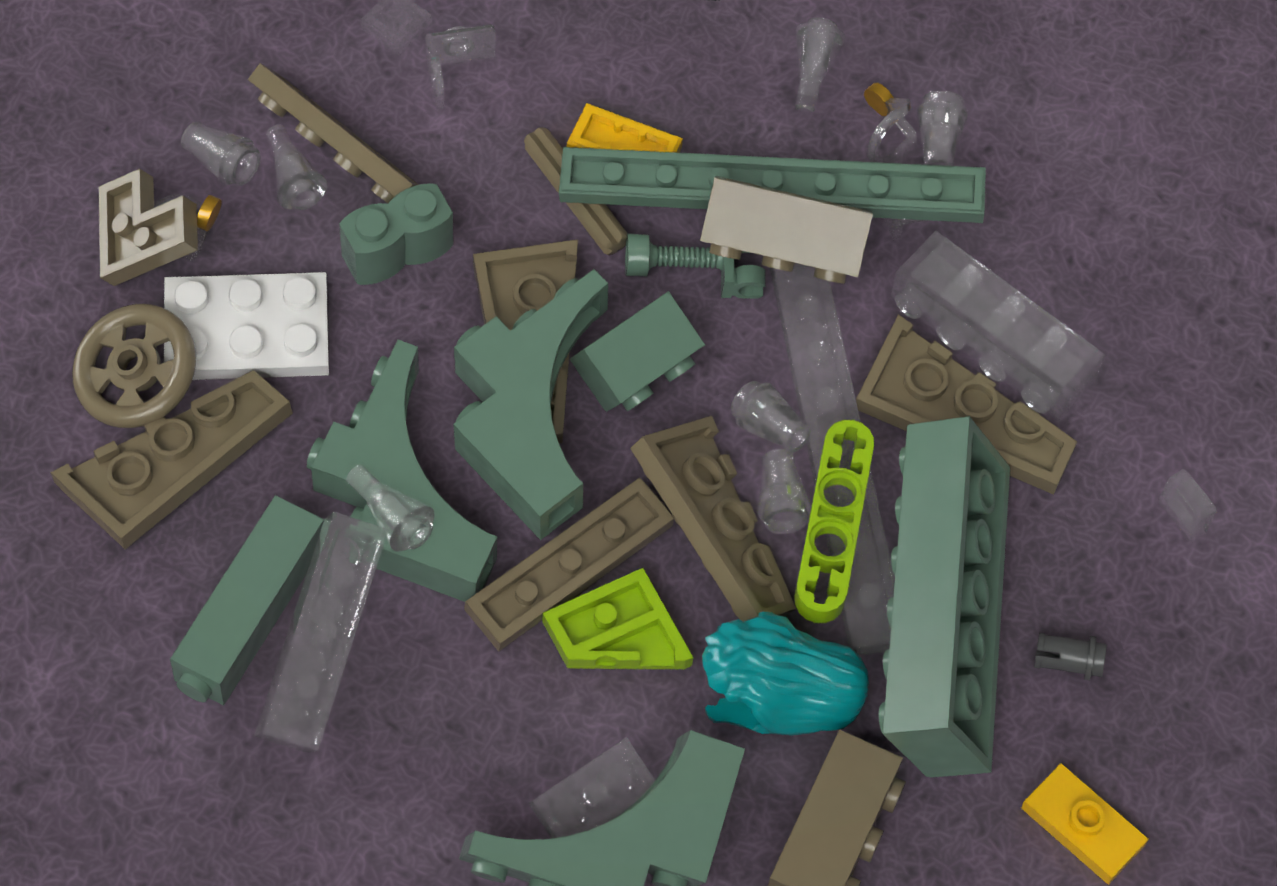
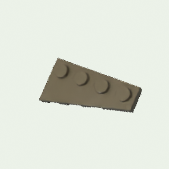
[473,239,578,444]
[854,314,1077,495]
[50,370,293,549]
[630,416,796,621]

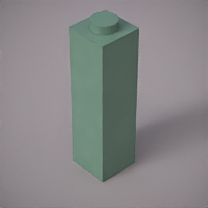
[170,495,326,705]

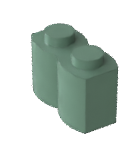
[339,184,453,285]

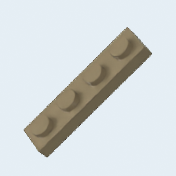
[247,63,419,203]
[464,477,674,652]

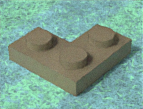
[99,168,198,286]

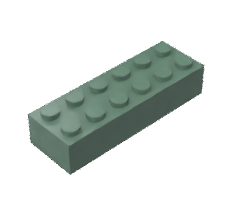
[878,416,1010,777]

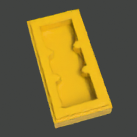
[566,103,683,153]
[1021,763,1149,885]

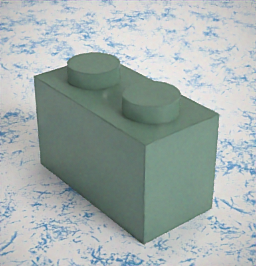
[570,291,705,412]

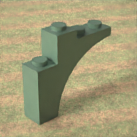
[453,269,608,540]
[307,340,497,602]
[459,730,745,886]

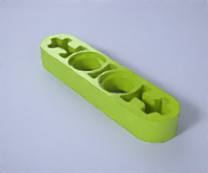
[795,420,874,623]

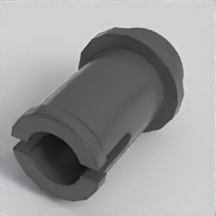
[1034,632,1107,681]

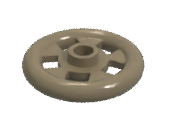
[72,304,196,428]

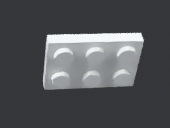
[164,272,329,380]

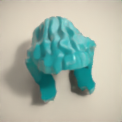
[702,612,869,735]

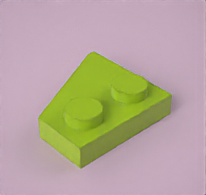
[542,568,693,669]

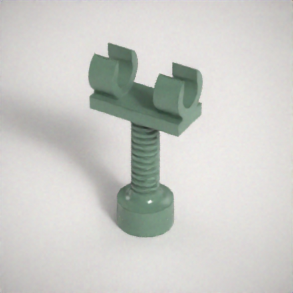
[625,234,766,299]

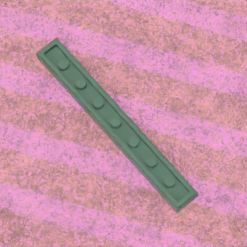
[559,147,986,223]

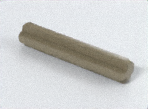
[524,127,627,255]

